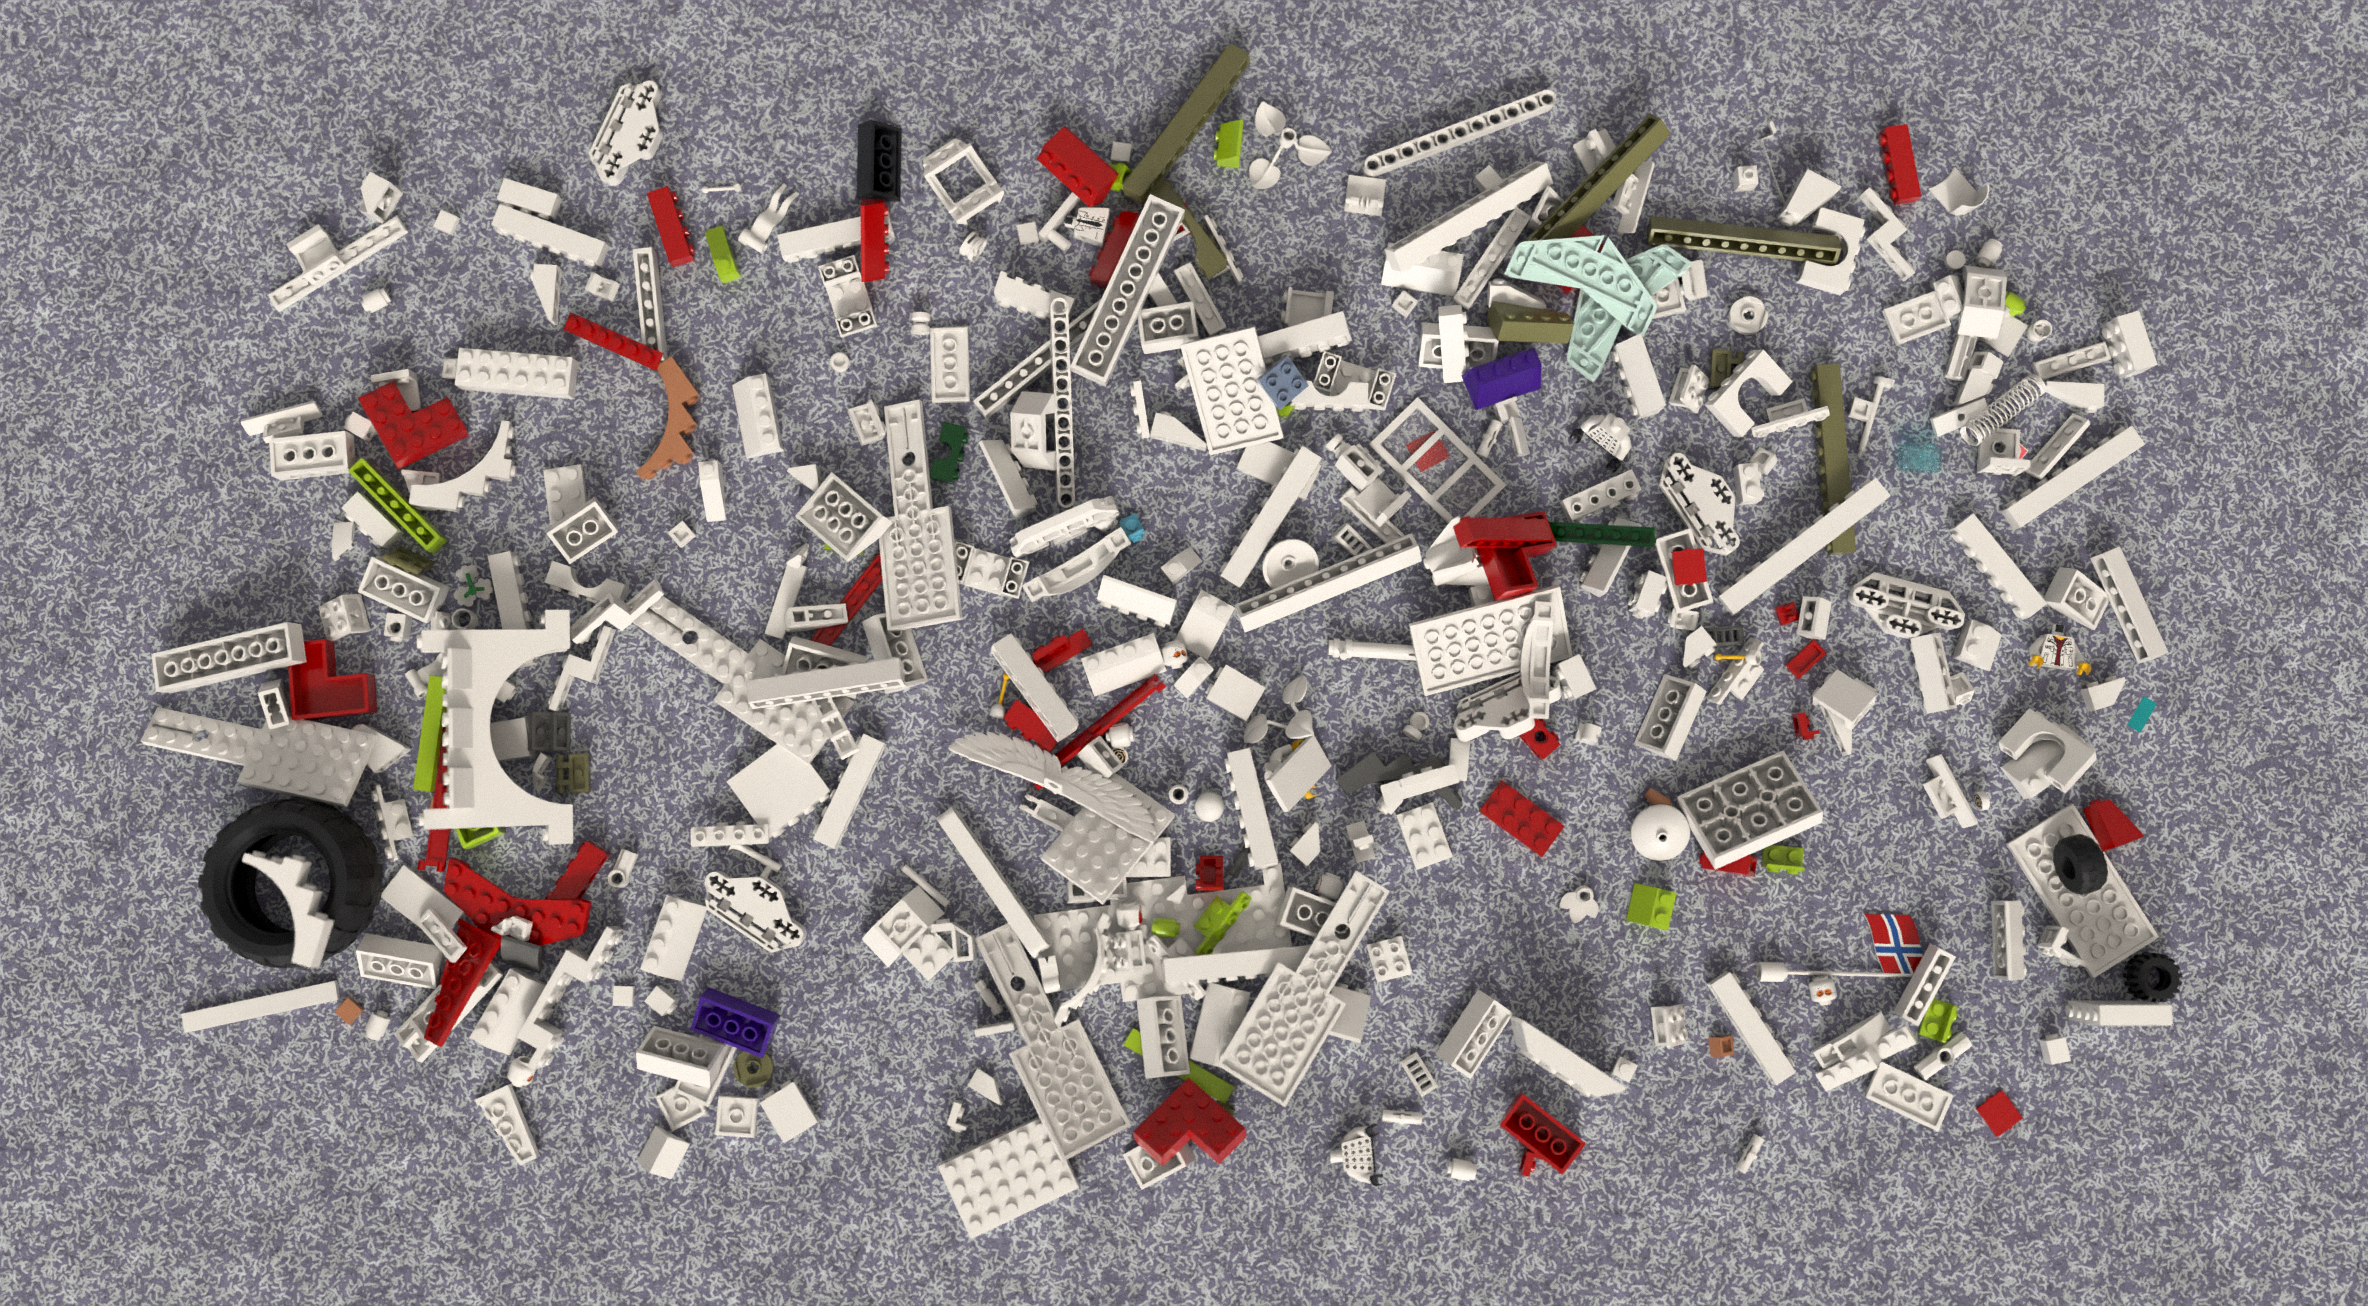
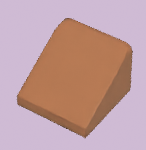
[1708,1035,1735,1057]

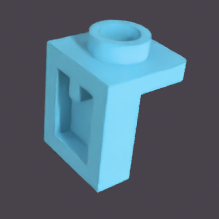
[1119,513,1146,543]

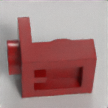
[1792,712,1820,740]
[1519,1149,1543,1177]

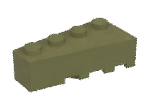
[1486,301,1574,344]

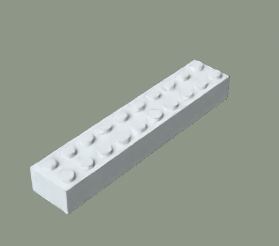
[1070,194,1185,387]

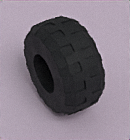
[2053,834,2108,895]

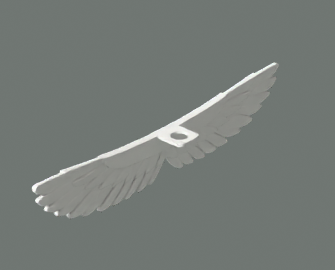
[948,732,1156,843]

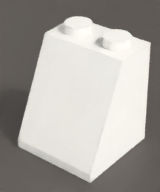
[1777,169,1842,228]
[1329,982,1371,1043]

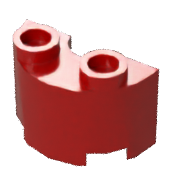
[1196,855,1223,891]

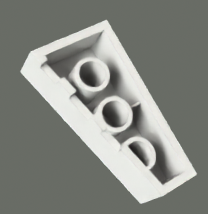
[994,271,1075,325]

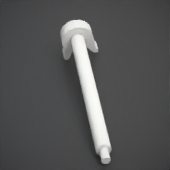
[1858,376,1895,457]

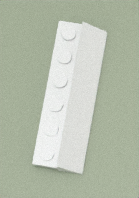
[394,960,503,1063]

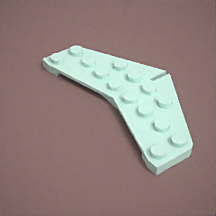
[1504,235,1657,338]
[1567,244,1692,382]

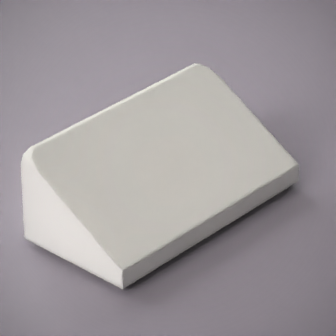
[1507,417,1530,457]

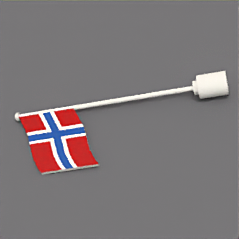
[1756,914,1923,982]

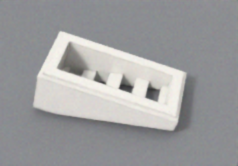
[1332,523,1373,557]
[1400,1052,1438,1097]

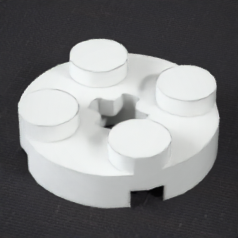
[1728,296,1768,335]

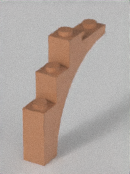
[636,356,701,481]

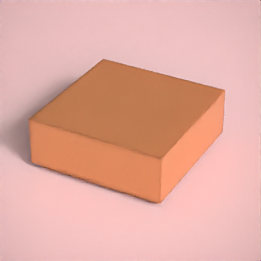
[335,997,364,1025]

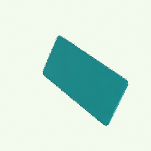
[2127,696,2157,732]

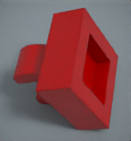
[1774,601,1799,626]

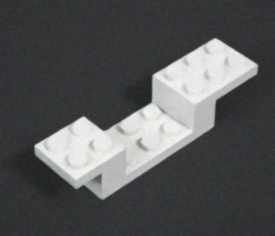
[517,926,623,1070]

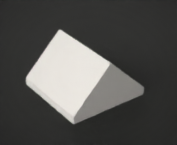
[1527,186,1564,231]
[637,1125,690,1179]

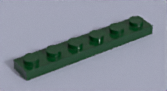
[1549,522,1657,547]

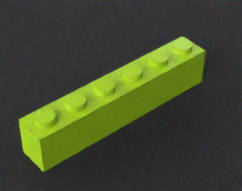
[348,457,448,554]

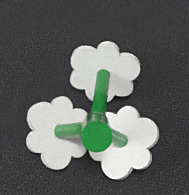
[454,565,494,607]

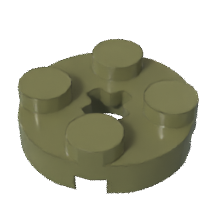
[733,1051,774,1088]

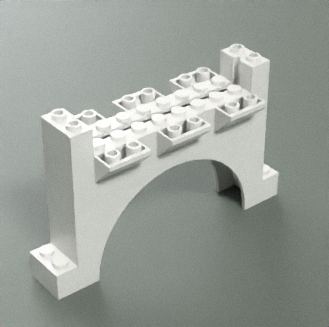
[417,610,573,845]

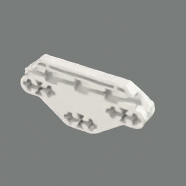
[589,80,663,186]
[1659,453,1740,556]
[1009,496,1120,558]
[1848,572,1965,639]
[1453,672,1562,741]
[704,871,807,953]

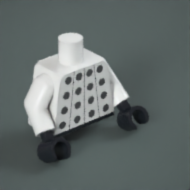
[1570,413,1631,472]
[1330,1123,1384,1186]

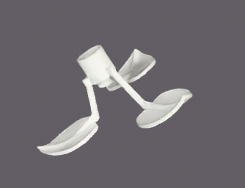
[1249,101,1332,189]
[1244,675,1314,743]

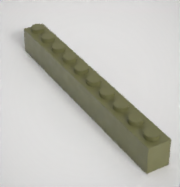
[1122,43,1250,205]
[1526,113,1671,241]
[1646,216,1841,265]
[1810,363,1856,555]

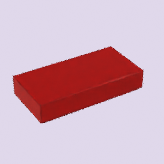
[1785,639,1827,679]

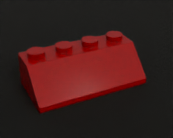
[1037,126,1119,207]
[860,199,889,282]
[1089,211,1140,290]
[1499,1092,1586,1175]

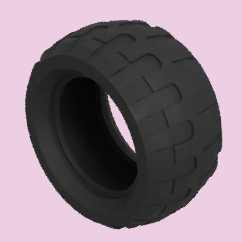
[198,799,383,968]

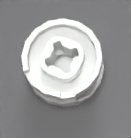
[959,231,987,262]

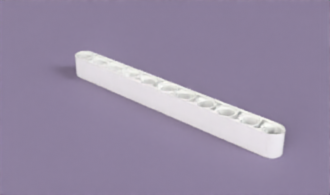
[1363,89,1556,178]
[1049,298,1075,508]

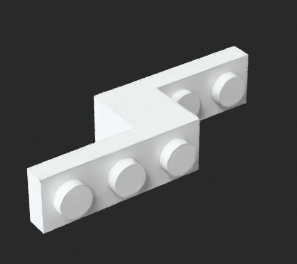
[1859,187,1915,281]
[570,579,664,644]
[548,626,616,712]
[1815,1024,1917,1091]

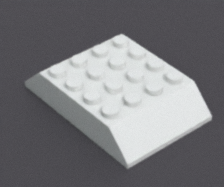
[1510,1015,1626,1097]

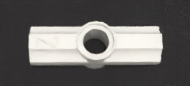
[1914,1032,1972,1080]

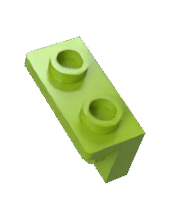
[1761,845,1805,875]
[1917,998,1958,1043]

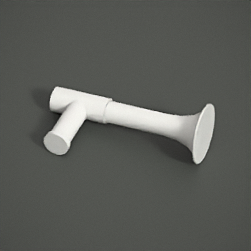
[728,845,782,883]

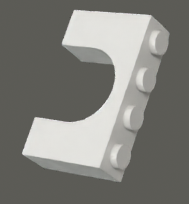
[1797,207,1865,295]
[1705,350,1792,437]
[1999,708,2096,793]

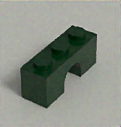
[930,422,970,485]

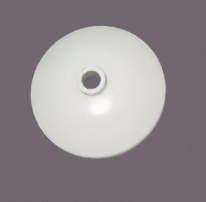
[1262,539,1319,589]
[1631,804,1690,861]

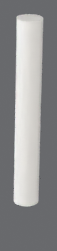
[901,865,950,907]

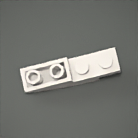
[1812,1011,1891,1069]

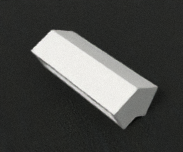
[1944,334,1978,381]

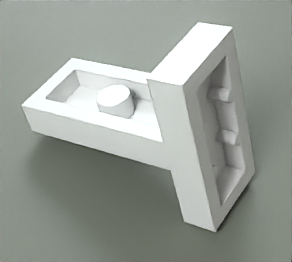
[1345,821,1376,863]

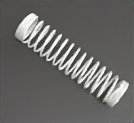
[1960,374,2046,446]

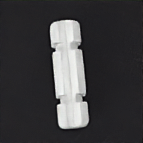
[974,980,1003,1016]

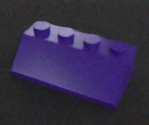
[1462,348,1542,410]
[690,987,781,1058]

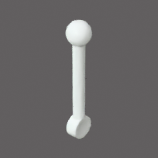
[702,184,741,193]

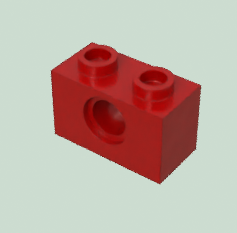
[1519,718,1561,761]

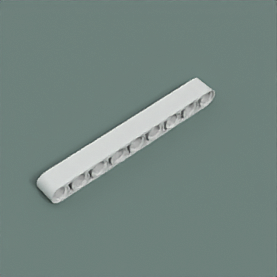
[937,806,1051,958]

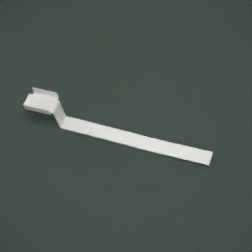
[1761,121,1785,204]

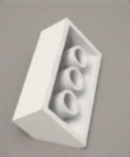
[1381,243,1464,297]
[1418,322,1499,369]
[1611,334,1666,420]
[732,373,784,458]
[1579,517,1642,597]
[1656,528,1713,614]
[358,556,450,623]
[1097,575,1177,628]
[862,613,928,694]
[1081,633,1167,697]
[781,636,868,699]
[1634,674,1707,761]
[2000,723,2086,799]
[640,895,707,981]
[1991,901,2026,981]
[356,933,443,989]
[469,968,546,1055]
[1189,983,1250,1067]
[1435,989,1514,1079]
[1137,995,1190,1079]
[636,1026,726,1088]

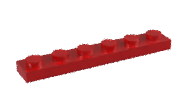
[563,312,664,371]

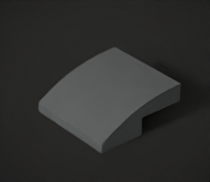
[528,711,571,751]
[501,935,543,973]

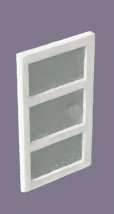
[1369,397,1506,523]

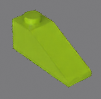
[705,225,741,284]

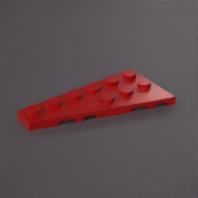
[424,918,501,1048]

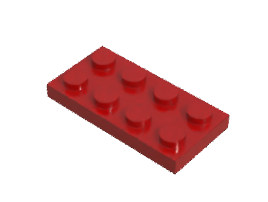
[1479,780,1564,857]

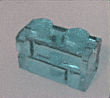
[1897,443,1942,474]

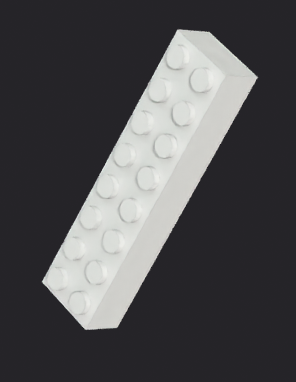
[151,622,306,693]

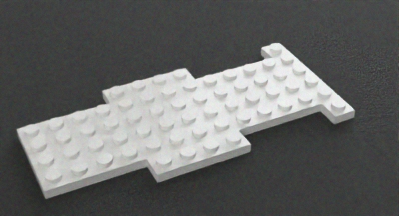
[1034,863,1292,1002]

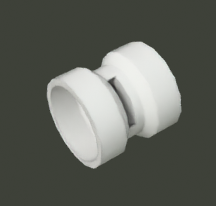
[911,312,930,335]
[2026,320,2052,342]
[1326,434,1351,459]

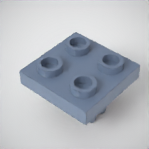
[1256,355,1309,410]

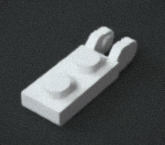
[1019,793,1074,832]

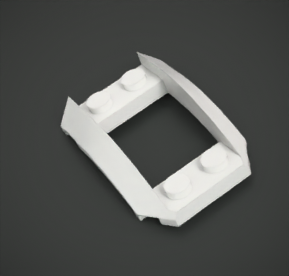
[923,139,1004,225]

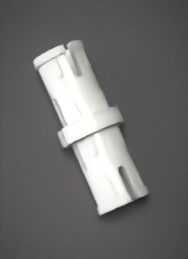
[1476,419,1503,459]
[1382,1109,1422,1125]
[1734,1134,1765,1174]

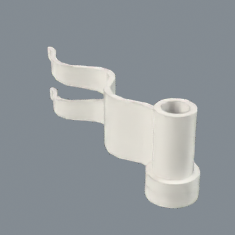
[738,183,799,254]
[405,653,445,698]

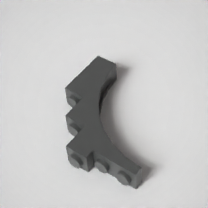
[1336,752,1463,811]

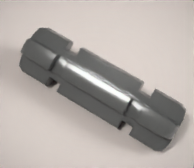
[1228,844,1250,878]

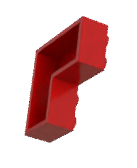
[358,381,469,470]
[1476,511,1557,601]
[288,639,378,720]
[1133,1077,1246,1166]

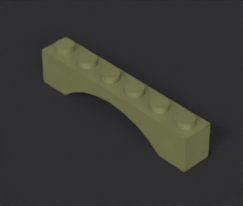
[1151,178,1227,280]

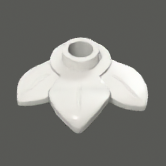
[1559,886,1599,923]

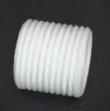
[452,608,478,630]

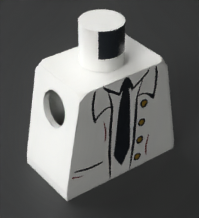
[1065,208,1110,248]

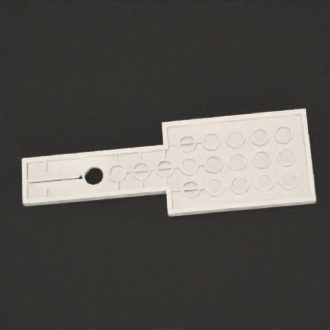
[879,400,962,632]
[633,596,854,765]
[141,707,378,807]
[1217,871,1390,1107]
[975,923,1131,1162]

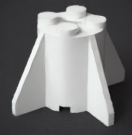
[1423,516,1489,586]

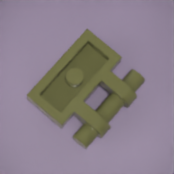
[1709,349,1745,390]
[383,546,435,575]
[555,753,591,794]

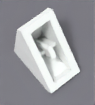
[787,464,821,493]

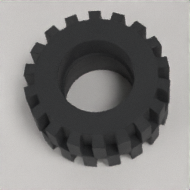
[2123,953,2182,1003]

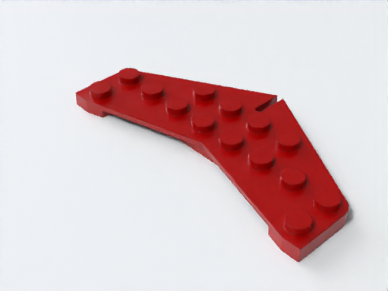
[444,857,592,950]

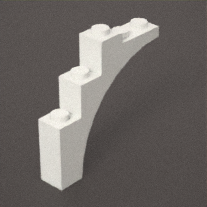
[409,421,517,513]
[242,851,334,968]

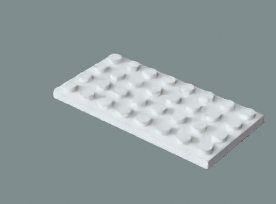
[1409,585,1573,696]
[2006,804,2159,978]

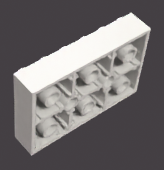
[1677,751,1823,869]
[938,1116,1079,1239]

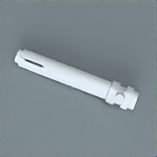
[1328,638,1416,661]

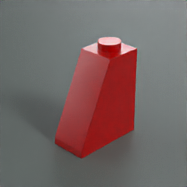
[2082,798,2144,852]
[1699,851,1758,877]

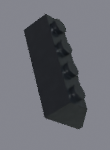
[857,119,902,202]

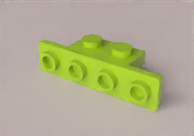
[1193,891,1252,955]

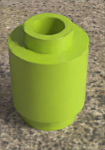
[2005,291,2026,317]
[1152,917,1180,939]

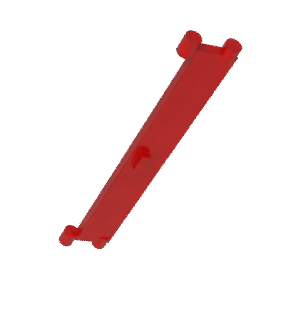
[1033,674,1166,790]
[417,711,451,872]

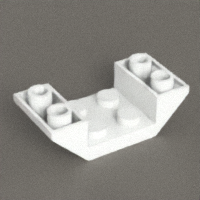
[818,255,877,338]
[1957,265,2007,339]
[1313,351,1396,410]
[1010,391,1056,470]
[955,541,1030,599]
[862,885,945,967]

